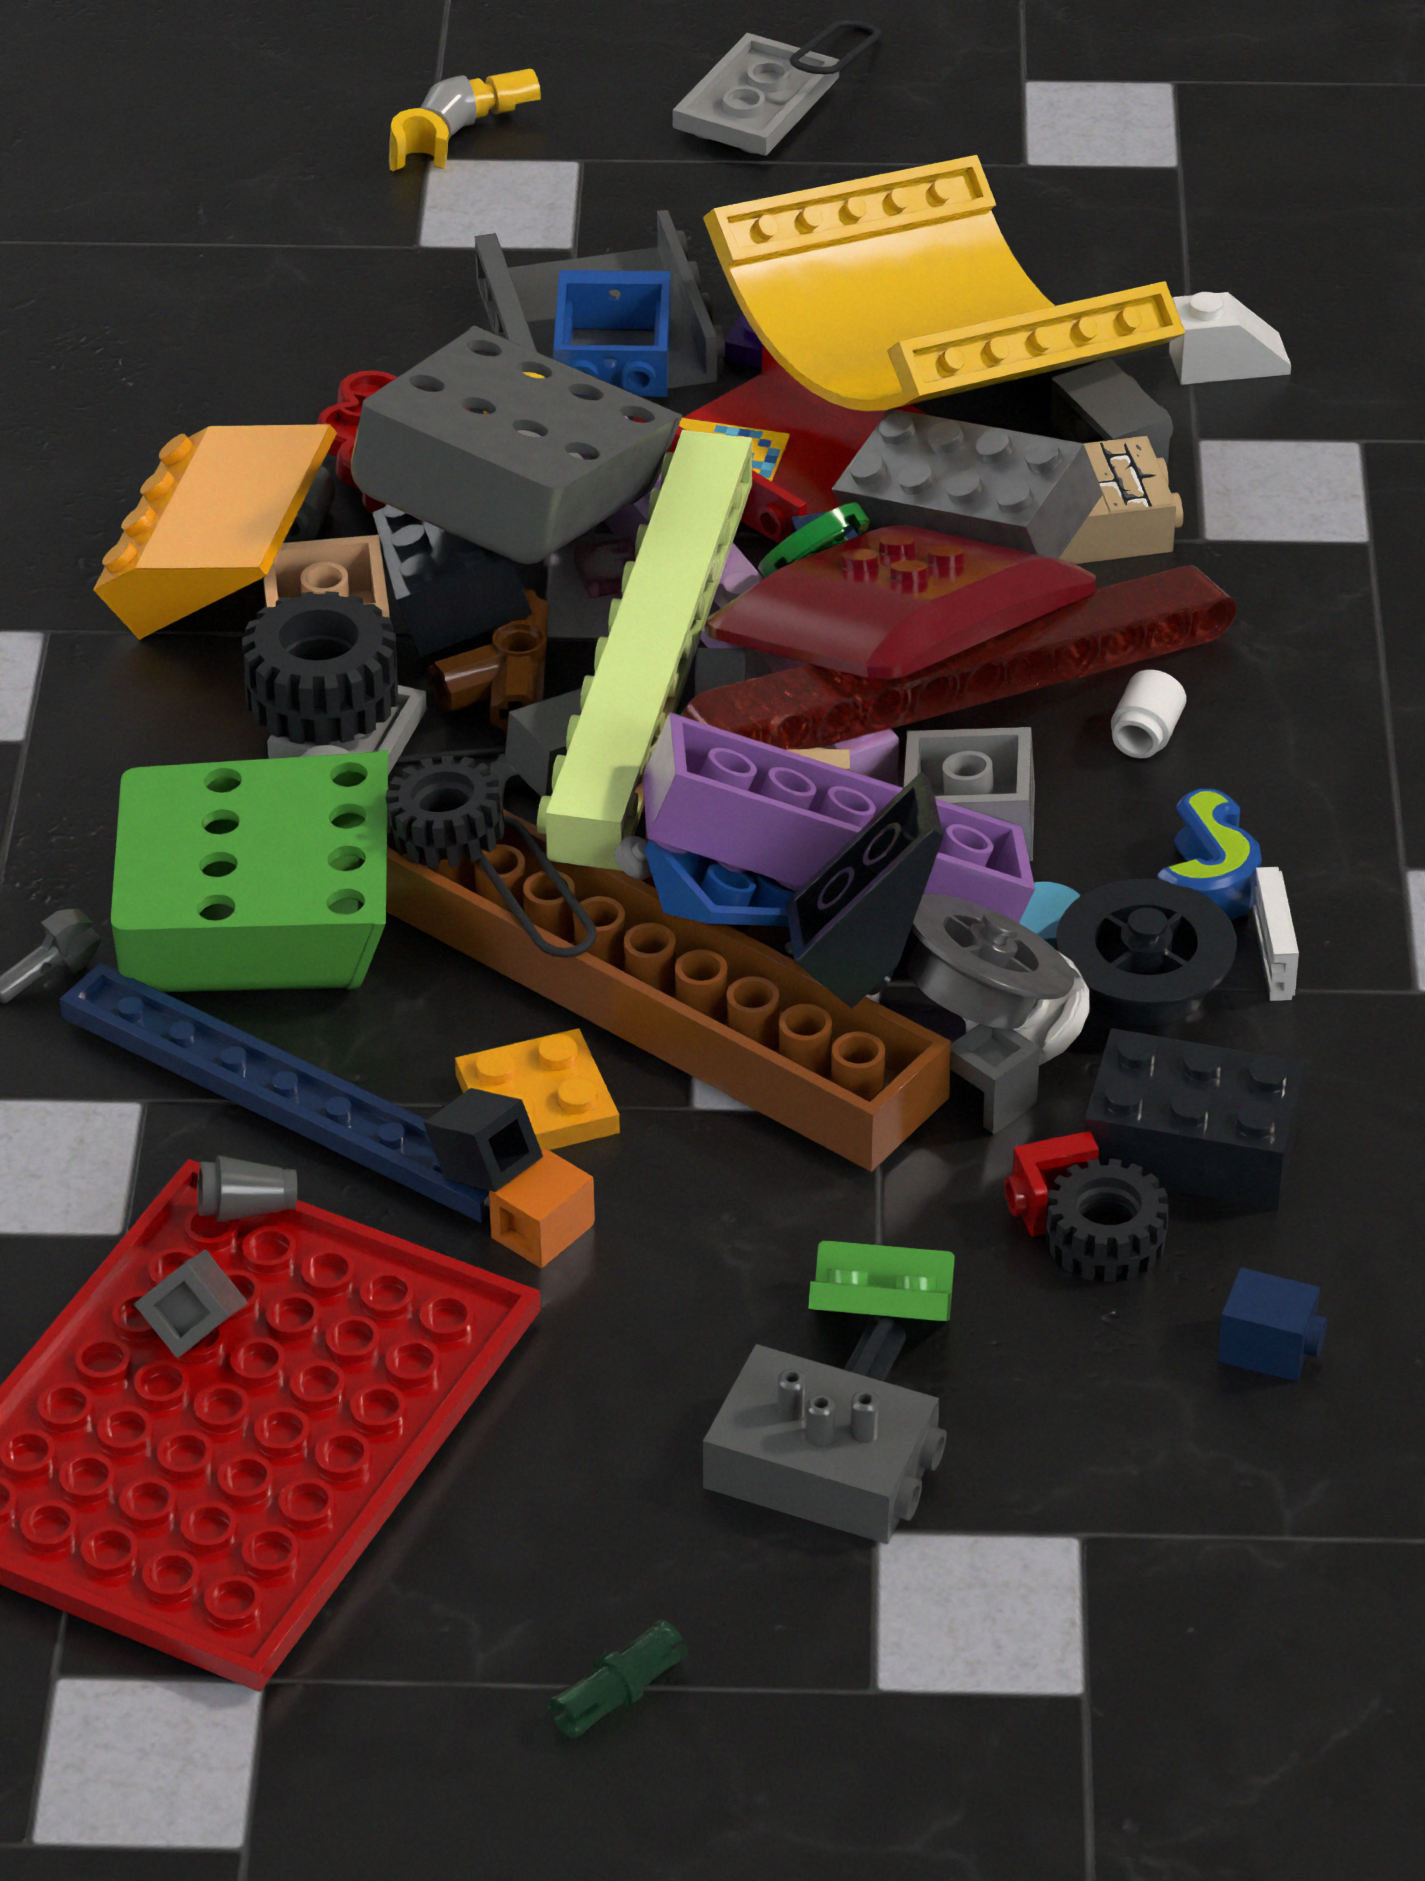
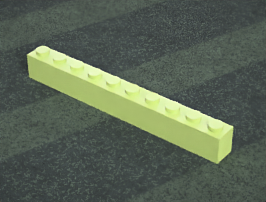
[537,430,752,871]

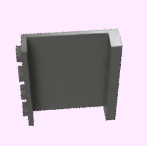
[474,210,725,400]

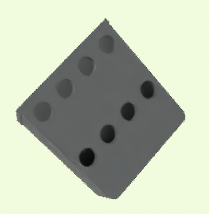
[351,325,683,565]

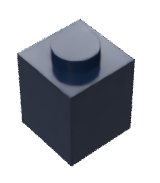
[1217,1267,1328,1382]

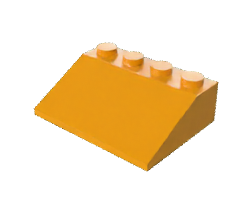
[93,424,337,640]

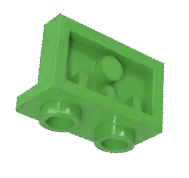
[808,1241,955,1321]

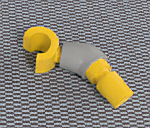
[388,69,541,171]

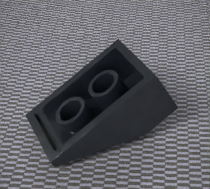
[785,771,944,1009]

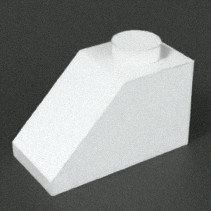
[1169,292,1291,385]

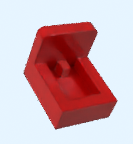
[1004,1131,1099,1237]

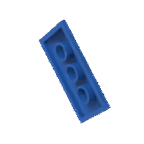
[645,839,797,927]

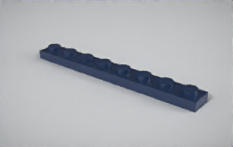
[60,962,490,1223]

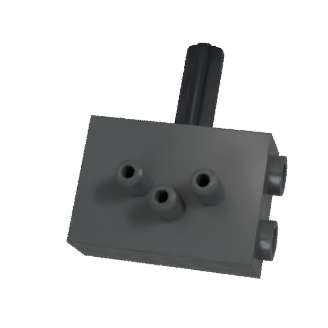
[703,1316,947,1544]

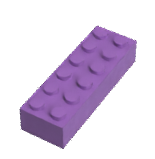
[642,713,1035,923]

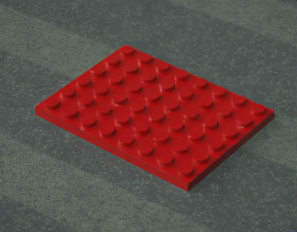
[0,1159,541,1692]

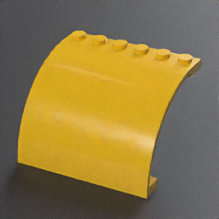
[703,155,1186,412]

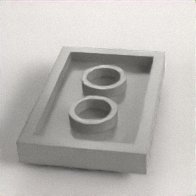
[672,33,839,156]

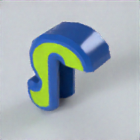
[1157,789,1262,921]

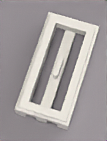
[1252,867,1299,1001]

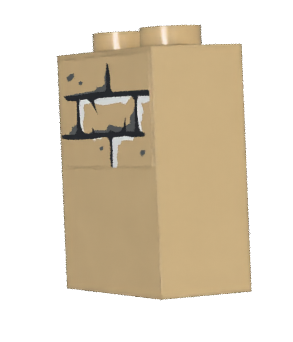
[1059,436,1183,564]

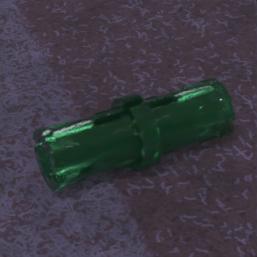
[548,1619,687,1739]

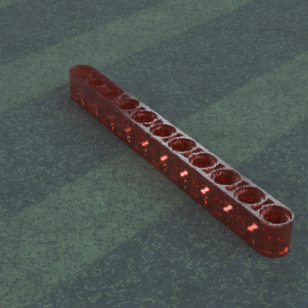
[682,565,1238,750]

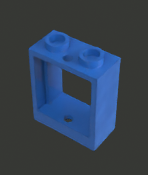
[553,270,671,397]

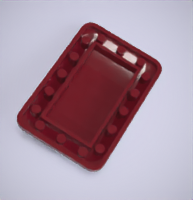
[706,525,1096,679]

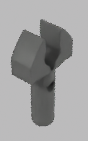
[0,909,102,1003]

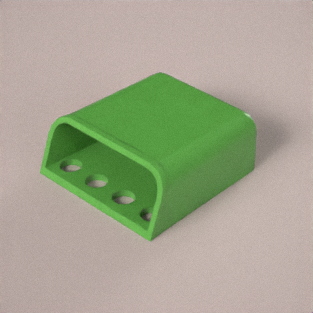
[111,750,388,992]

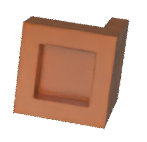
[489,1148,595,1269]

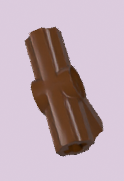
[427,589,549,736]

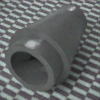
[197,1155,297,1223]

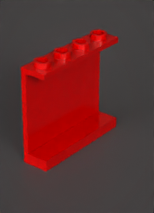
[634,344,930,544]

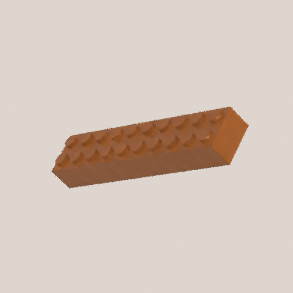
[362,809,951,1172]

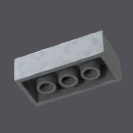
[832,409,1103,559]

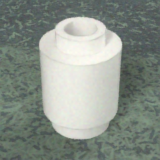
[1111,670,1186,758]

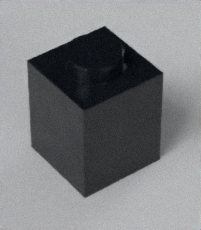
[423,1088,543,1192]

